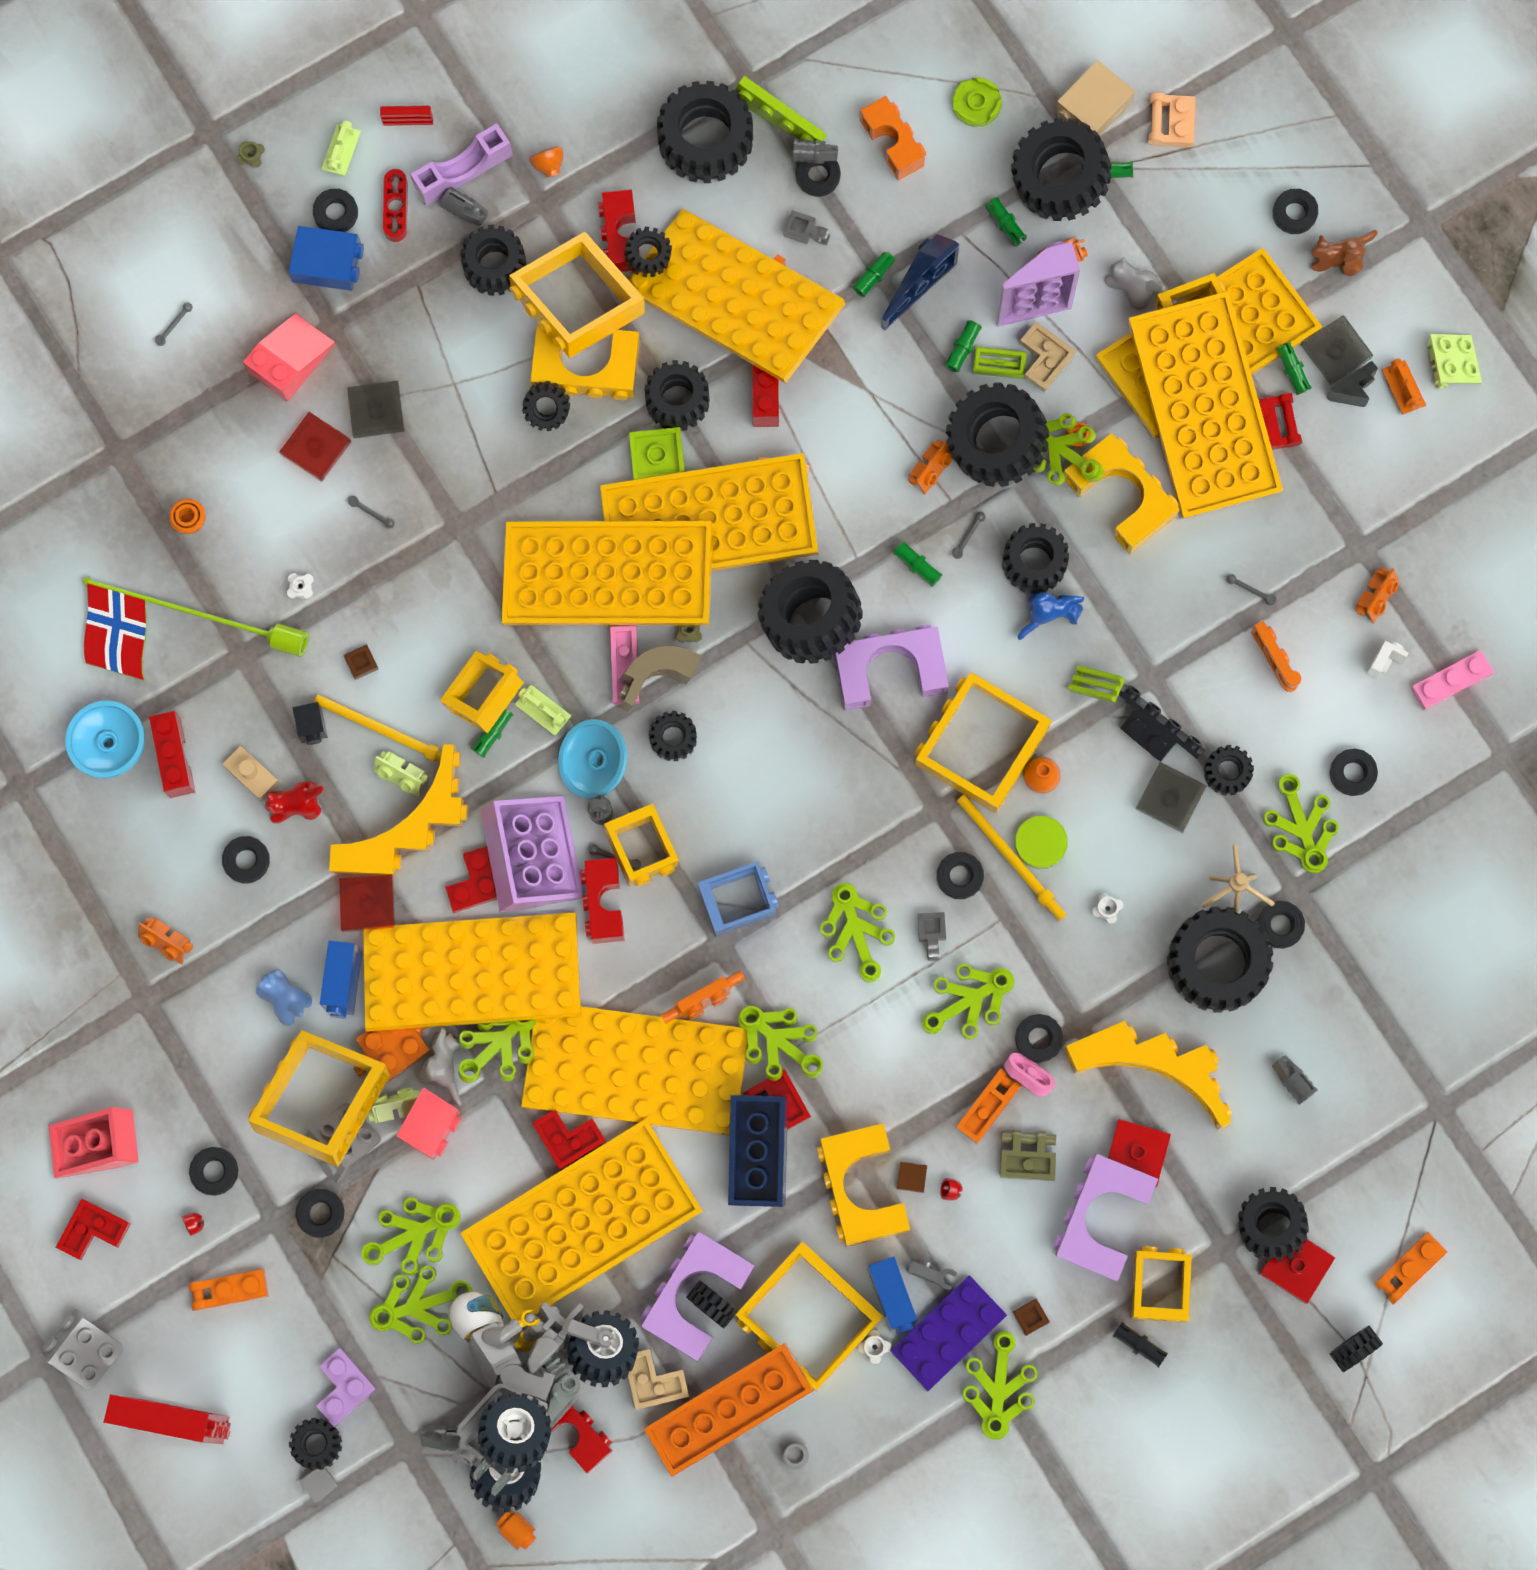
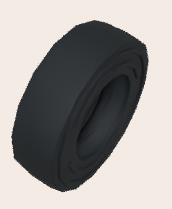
[795,161,841,197]
[313,189,358,232]
[1272,189,1319,234]
[1329,748,1378,796]
[222,836,270,884]
[937,852,984,899]
[1257,901,1305,949]
[1015,1014,1064,1063]
[189,1147,239,1196]
[295,1189,345,1238]

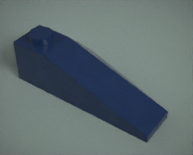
[881,234,959,331]

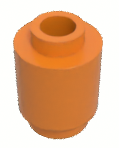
[495,1510,537,1551]

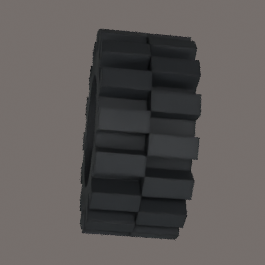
[624,227,672,277]
[522,381,570,431]
[649,711,697,762]
[1204,745,1254,796]
[686,1280,738,1329]
[1329,1325,1383,1372]
[289,1418,342,1471]

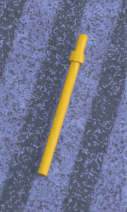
[314,694,442,762]
[957,794,1067,922]

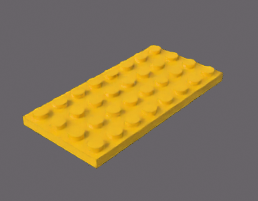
[628,209,846,384]
[1095,248,1323,439]
[1128,291,1283,519]
[600,453,819,571]
[502,521,713,625]
[363,912,581,1032]
[521,1007,748,1136]
[460,1119,703,1321]

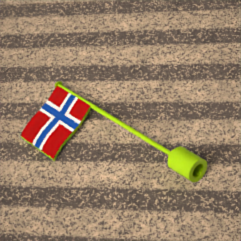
[83,577,309,681]

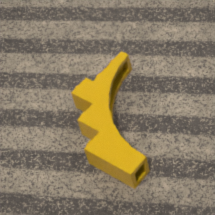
[329,744,468,876]
[1064,1021,1232,1130]

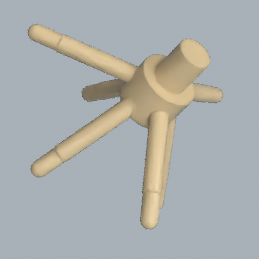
[1202,844,1275,913]

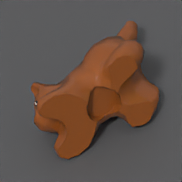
[1311,230,1378,276]

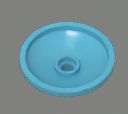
[65,701,145,779]
[558,719,627,799]

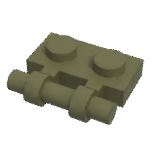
[1000,1130,1056,1181]

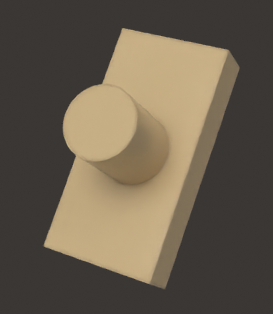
[222,745,279,801]

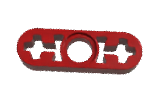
[383,169,408,242]

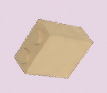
[1055,60,1135,136]

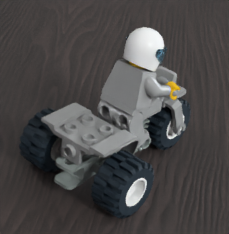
[449,1292,639,1513]

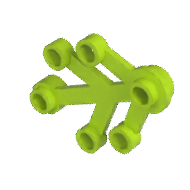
[1033,413,1104,486]
[1263,774,1339,874]
[820,883,895,983]
[922,963,1014,1040]
[738,1006,823,1081]
[458,1020,536,1083]
[361,1197,461,1276]
[369,1266,473,1344]
[963,1331,1038,1440]

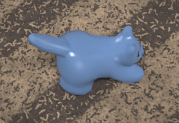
[256,970,312,1026]

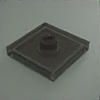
[1301,315,1374,385]
[347,380,405,438]
[1135,762,1207,833]

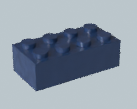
[728,1095,788,1207]

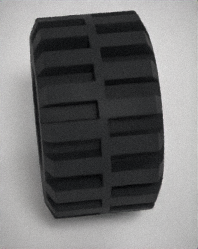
[460,225,527,296]
[644,360,710,431]
[1002,523,1069,594]
[1238,1187,1309,1262]

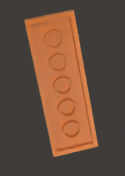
[644,1343,814,1477]

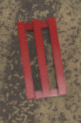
[380,105,433,126]

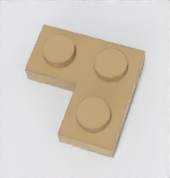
[1020,322,1076,393]
[628,1349,690,1410]

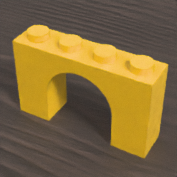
[530,324,640,401]
[1064,433,1180,555]
[816,1123,910,1247]

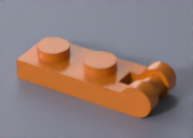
[1251,621,1301,692]
[956,1068,1022,1144]
[1374,1232,1447,1305]
[188,1269,269,1311]

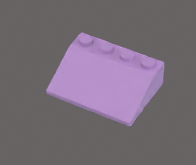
[997,242,1080,327]
[480,796,584,912]

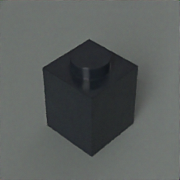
[292,702,328,745]

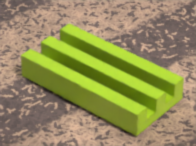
[973,347,1027,379]
[1068,665,1125,703]

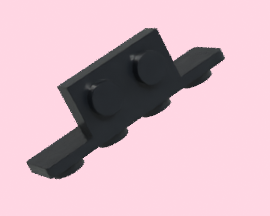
[1119,684,1205,762]

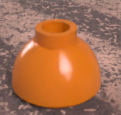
[529,146,564,178]
[169,499,206,534]
[1024,757,1061,793]

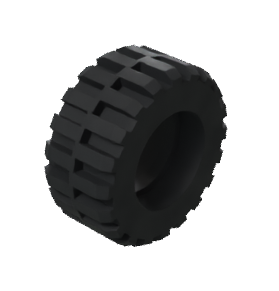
[657,80,753,183]
[1011,118,1112,221]
[946,382,1049,487]
[758,560,863,664]
[1167,906,1274,1013]

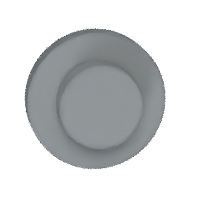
[781,1441,809,1469]

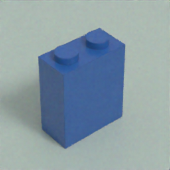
[289,226,364,291]
[319,940,363,1019]
[867,1257,917,1334]

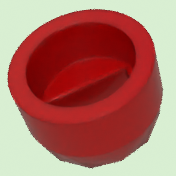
[940,1178,963,1201]
[182,1212,205,1236]

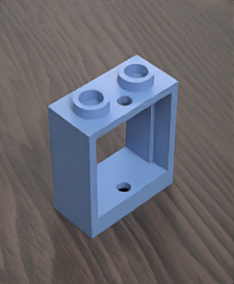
[697,861,779,936]

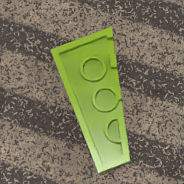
[735,76,827,141]

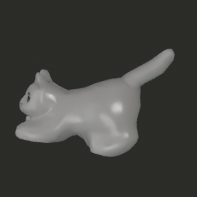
[1105,257,1166,308]
[419,1028,462,1106]

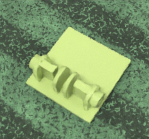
[1426,334,1482,389]

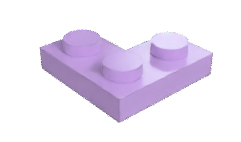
[316,1348,377,1427]

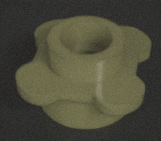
[237,141,265,168]
[676,625,702,643]

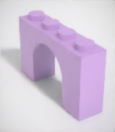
[835,625,949,710]
[1053,1154,1158,1281]
[640,1231,755,1362]

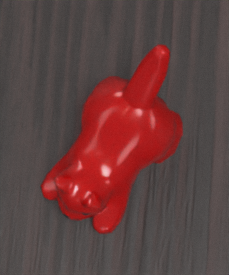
[264,781,324,824]

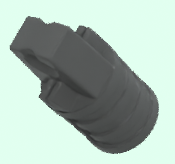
[792,139,838,164]
[440,187,488,226]
[588,795,613,825]
[1272,1055,1318,1105]
[421,1425,461,1451]

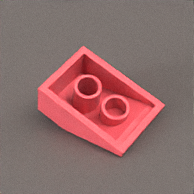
[243,313,335,402]
[396,1088,462,1160]
[49,1107,139,1179]

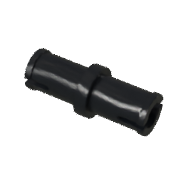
[1113,1322,1168,1368]

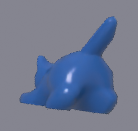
[1017,593,1084,640]

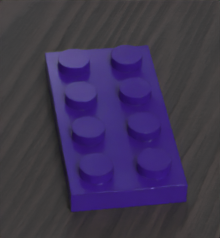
[890,1275,1007,1392]

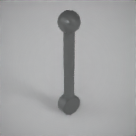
[155,302,193,346]
[348,496,395,529]
[953,512,986,559]
[1226,574,1276,605]
[588,845,641,870]

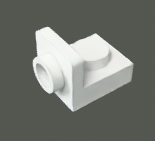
[1366,640,1408,679]

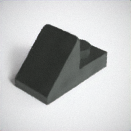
[1327,361,1378,407]

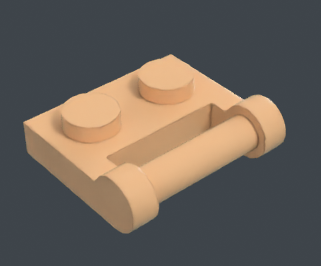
[1148,92,1195,147]

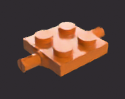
[660,970,746,1024]
[353,1027,430,1084]

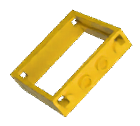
[509,232,645,358]
[914,672,1052,813]
[248,1030,391,1167]
[736,1241,883,1391]

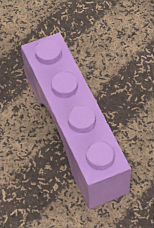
[410,123,513,206]

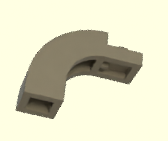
[618,646,701,712]

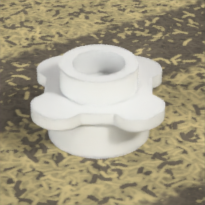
[287,573,314,599]
[1092,893,1123,924]
[858,1330,891,1364]

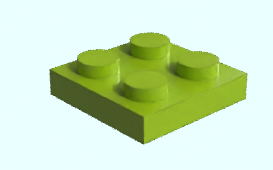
[629,427,685,480]

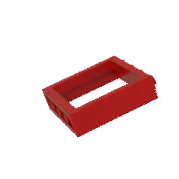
[103,1394,231,1444]

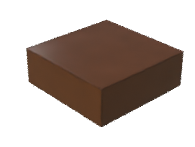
[343,645,379,680]
[897,1162,927,1193]
[1012,1298,1050,1336]

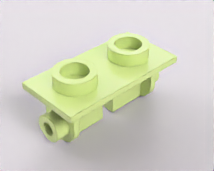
[321,121,361,176]
[514,685,572,736]
[373,751,429,797]
[368,1088,420,1123]

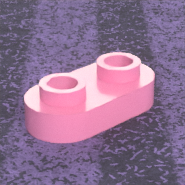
[1004,1053,1055,1097]

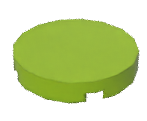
[952,77,1002,127]
[1015,816,1068,869]

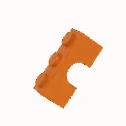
[860,96,926,181]

